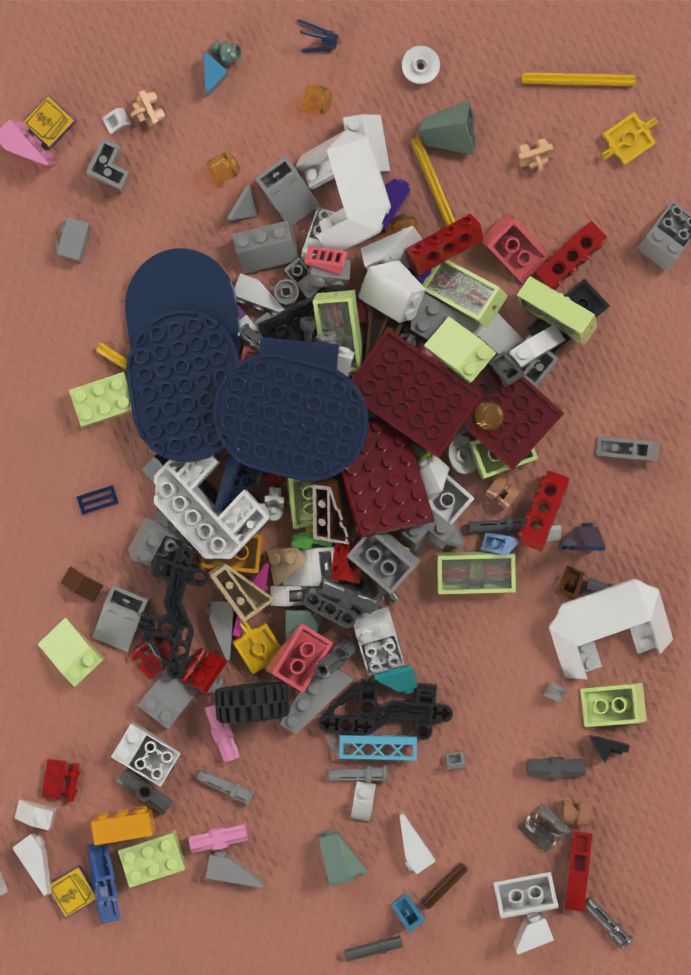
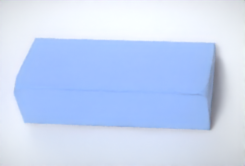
[480,532,520,556]

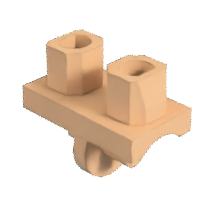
[131,90,165,129]
[518,138,553,172]

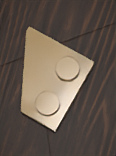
[267,546,306,586]

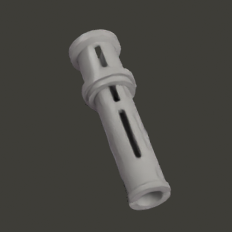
[329,765,387,783]
[196,769,255,807]

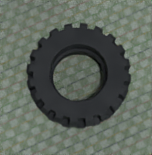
[214,682,290,723]

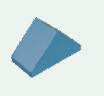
[204,53,229,95]
[391,893,425,933]

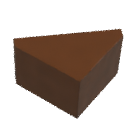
[555,565,585,600]
[61,566,104,602]

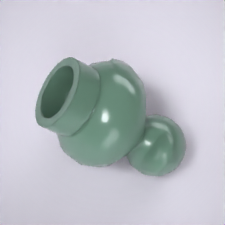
[210,40,242,66]

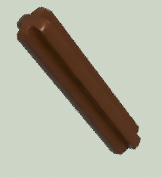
[422,863,468,909]

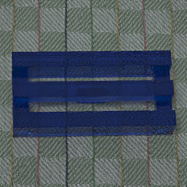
[76,485,119,515]

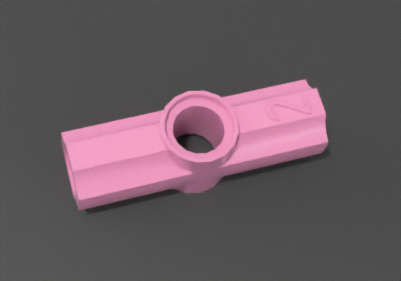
[205,704,240,763]
[188,823,249,853]

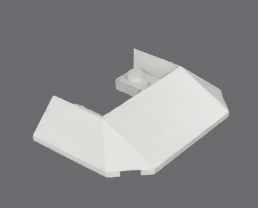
[295,130,391,251]
[154,456,271,559]
[549,578,673,680]

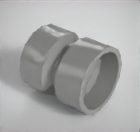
[274,279,299,307]

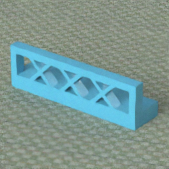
[339,733,417,760]

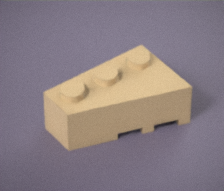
[208,562,276,622]

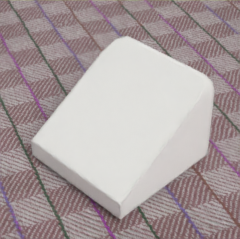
[102,108,131,135]
[547,525,561,541]

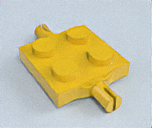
[601,112,658,166]
[232,621,281,677]

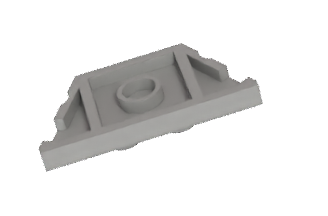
[411,293,479,341]

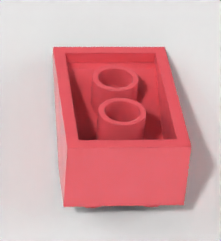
[481,214,550,284]
[266,623,333,693]

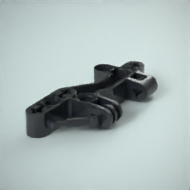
[137,543,208,679]
[319,678,453,740]

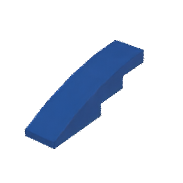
[87,843,121,924]

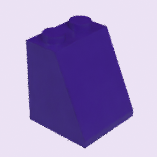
[381,178,411,233]

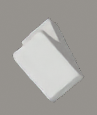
[350,780,376,821]

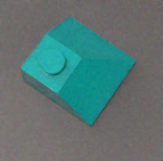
[374,664,417,694]

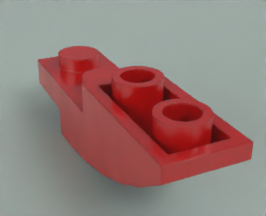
[564,831,592,912]

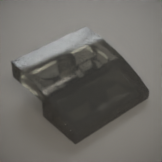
[517,803,571,853]

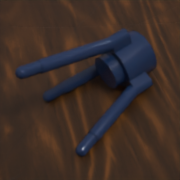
[297,19,338,53]

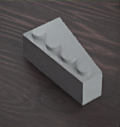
[280,669,354,734]

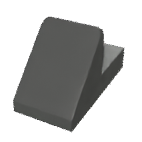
[488,351,525,387]

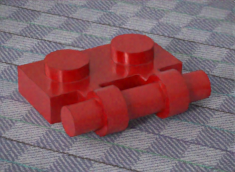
[129,635,179,680]
[180,647,227,694]
[41,758,80,802]

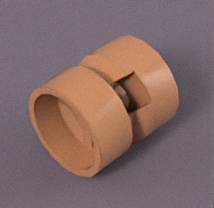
[484,474,521,510]
[561,799,591,827]

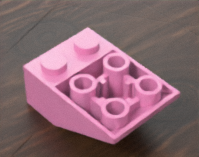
[0,120,57,166]

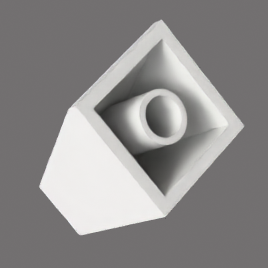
[358,260,426,323]

